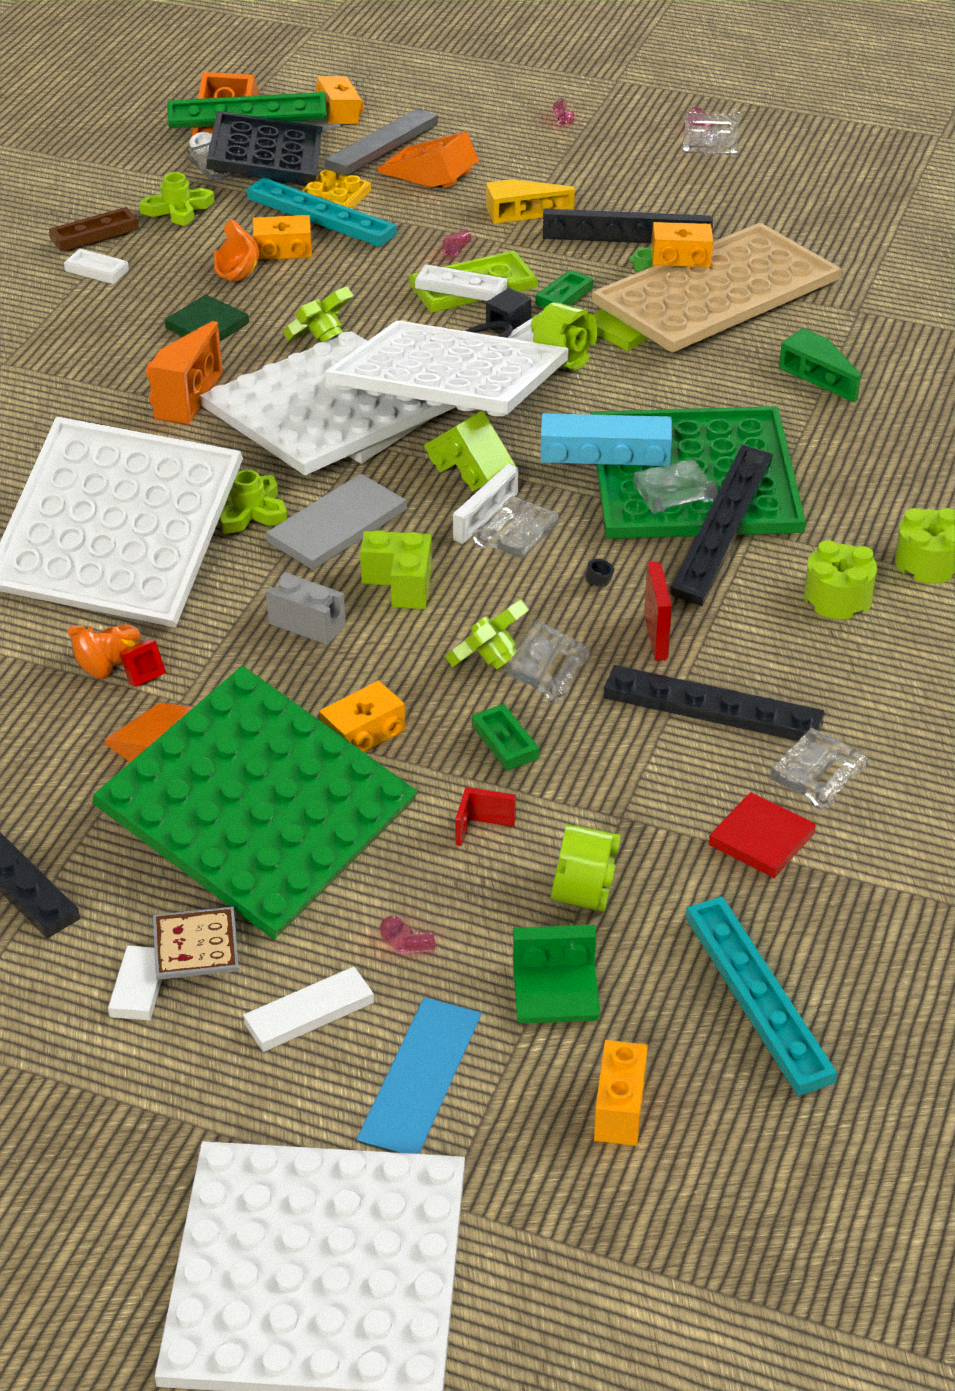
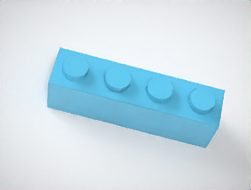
[541,413,672,466]

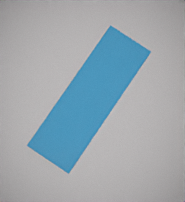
[356,997,482,1154]

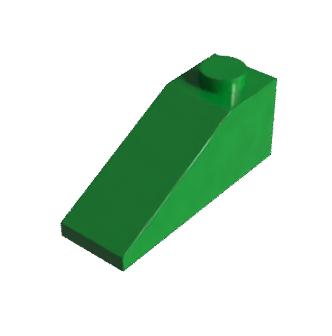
[779,327,861,403]

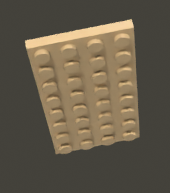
[591,223,842,353]

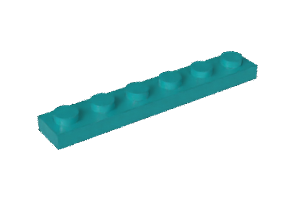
[247,177,397,247]
[685,896,837,1097]

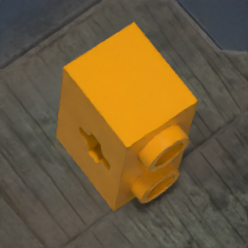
[316,76,363,124]
[253,215,312,260]
[651,222,713,267]
[319,680,406,753]
[594,1040,648,1146]

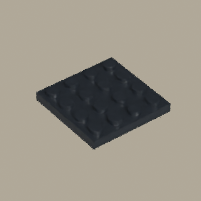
[206,111,323,186]

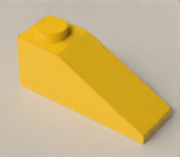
[486,179,575,224]

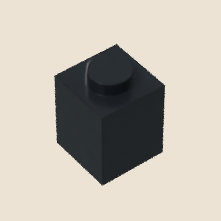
[486,288,532,334]

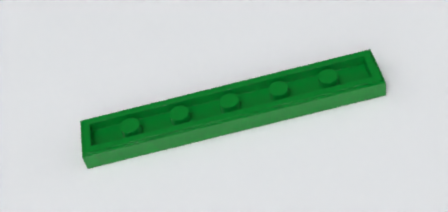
[167,92,327,129]

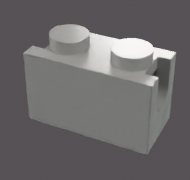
[266,572,346,645]

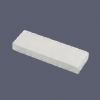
[415,264,507,301]
[453,464,518,544]
[243,967,374,1052]

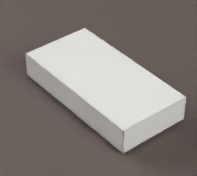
[64,249,129,284]
[108,945,162,1021]

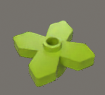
[139,172,215,226]
[283,286,354,342]
[219,470,287,534]
[444,599,529,670]

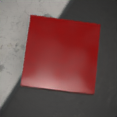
[644,561,672,661]
[708,792,816,878]

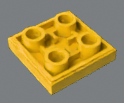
[301,169,371,209]

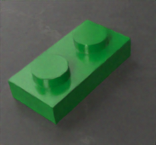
[535,269,593,308]
[472,704,539,771]

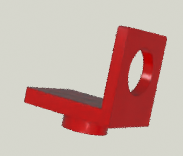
[455,787,516,846]

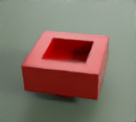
[119,639,167,687]

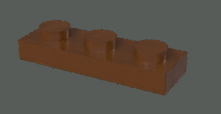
[49,207,139,251]

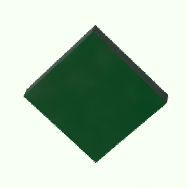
[164,294,249,341]

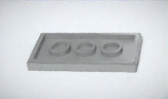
[266,474,407,570]

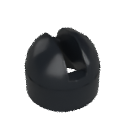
[585,559,614,588]

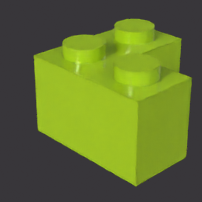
[424,410,516,492]
[360,530,432,609]

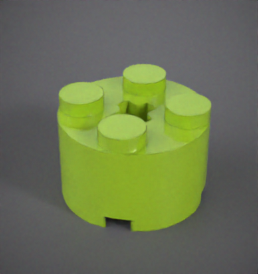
[531,302,597,370]
[895,508,955,583]
[804,540,877,619]
[550,824,621,912]

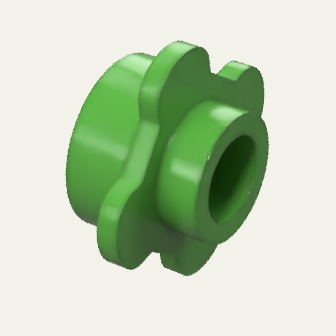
[629,248,655,272]

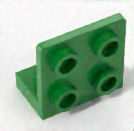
[512,925,600,1024]

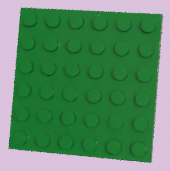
[590,406,806,539]
[92,665,418,940]

